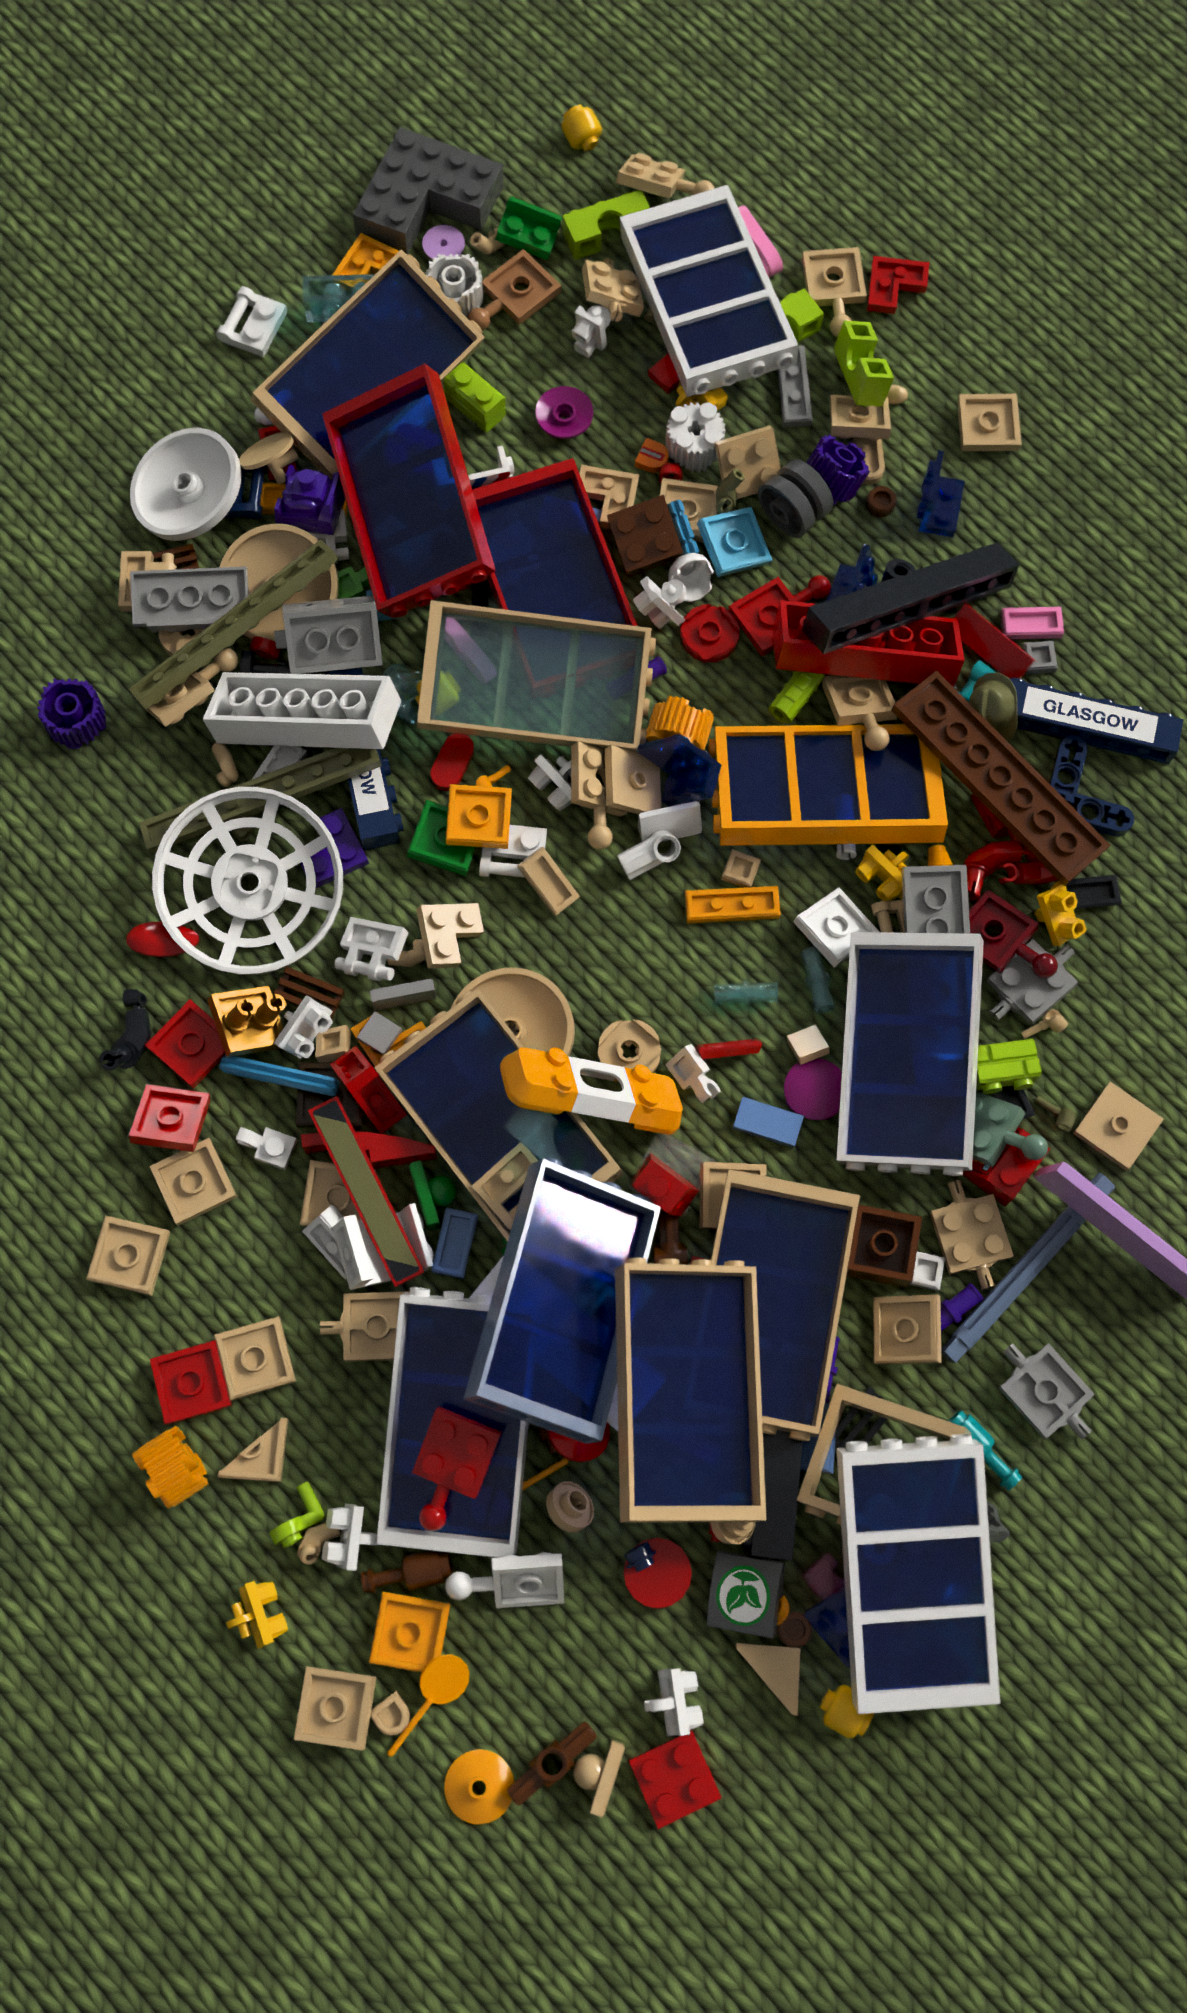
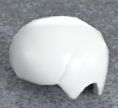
[668,553,714,602]

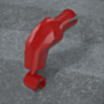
[964,840,1039,901]

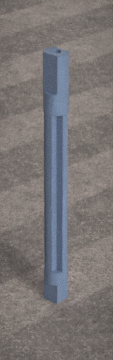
[941,1173,1115,1363]

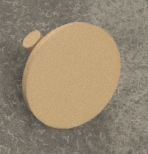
[239,432,299,484]

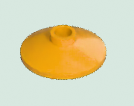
[444,1749,514,1824]

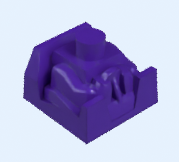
[274,465,346,536]

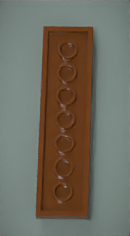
[891,670,1111,886]

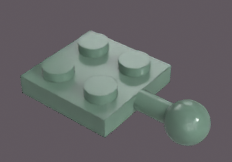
[936,1091,1048,1167]

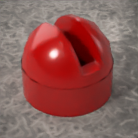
[659,462,683,484]

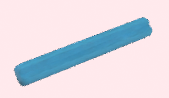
[219,1055,339,1096]

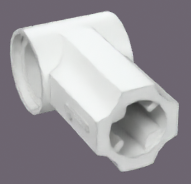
[617,830,681,880]

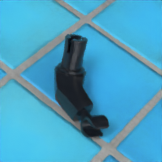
[99,989,151,1071]

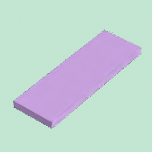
[1033,1162,1187,1299]

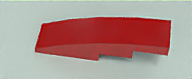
[301,1132,437,1169]

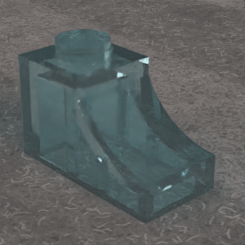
[503,1107,566,1166]

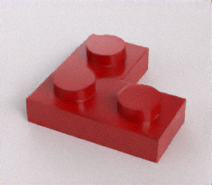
[867,256,930,314]

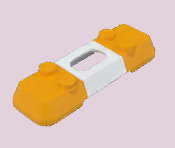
[500,1047,683,1135]

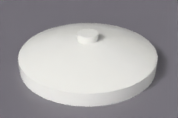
[130,428,242,541]

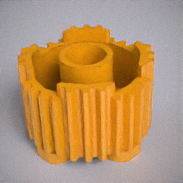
[646,696,714,762]
[133,1426,208,1509]

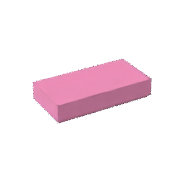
[1000,607,1064,640]

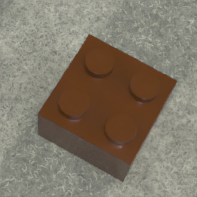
[607,495,683,578]
[846,1204,922,1288]

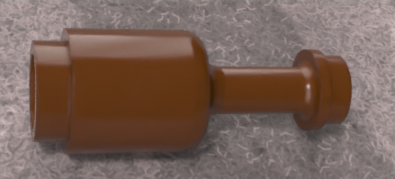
[361,1550,453,1593]

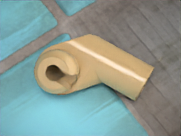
[297,1523,341,1565]

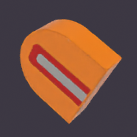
[635,438,669,473]

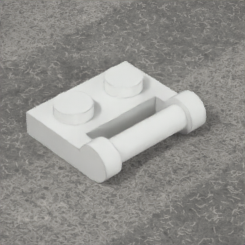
[216,286,288,357]
[479,825,547,877]

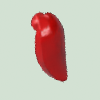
[126,922,199,958]

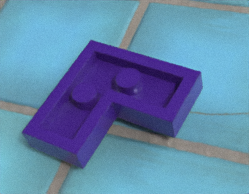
[300,808,369,888]

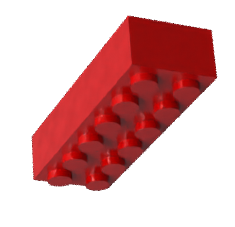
[773,600,964,687]

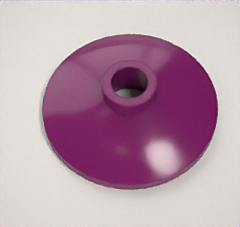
[535,386,593,439]

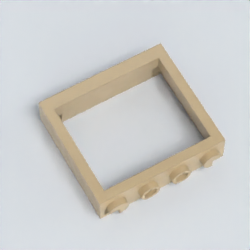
[797,1384,971,1554]

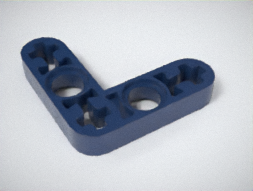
[1049,735,1134,837]

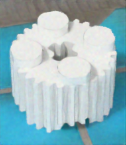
[426,254,483,316]
[665,402,725,473]

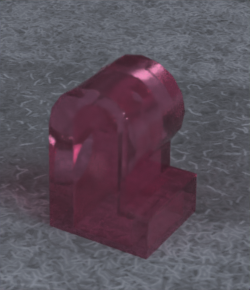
[800,1553,846,1609]

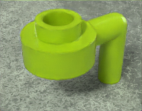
[269,1481,324,1548]

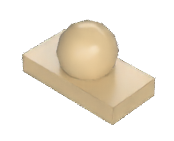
[573,1739,625,1817]

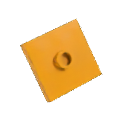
[446,784,512,849]
[369,1592,451,1672]

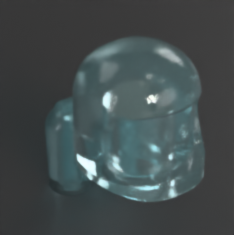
[382,664,422,725]

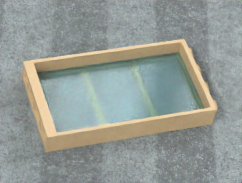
[417,600,656,752]

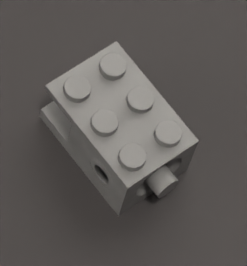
[274,595,383,674]

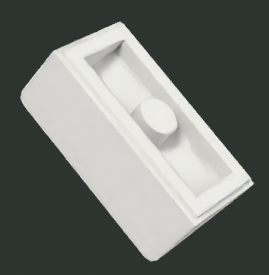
[638,801,702,842]
[302,1205,347,1280]

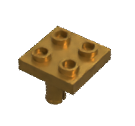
[207,986,286,1057]

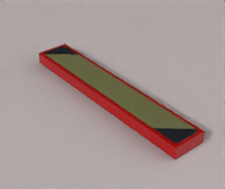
[308,1096,425,1288]

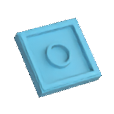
[696,507,772,577]

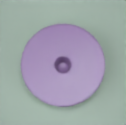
[422,225,465,259]

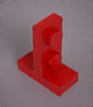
[330,1046,407,1134]

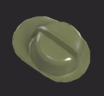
[969,672,1018,741]

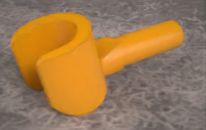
[475,765,511,787]

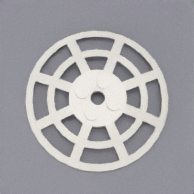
[152,787,343,975]

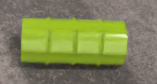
[768,671,825,724]

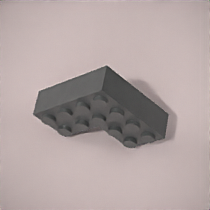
[353,127,504,255]

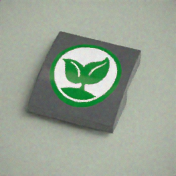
[707,1550,785,1638]

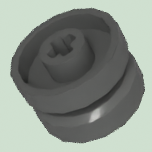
[758,459,834,538]

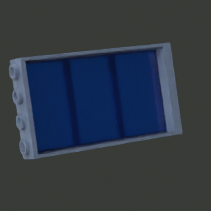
[463,1158,661,1444]

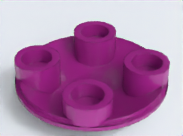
[784,1058,842,1120]

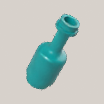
[948,1410,1022,1491]

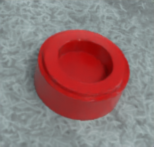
[250,637,281,660]

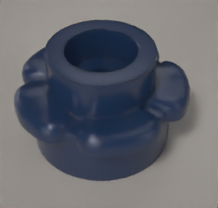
[624,1541,656,1572]

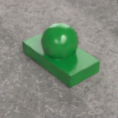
[409,1160,457,1231]

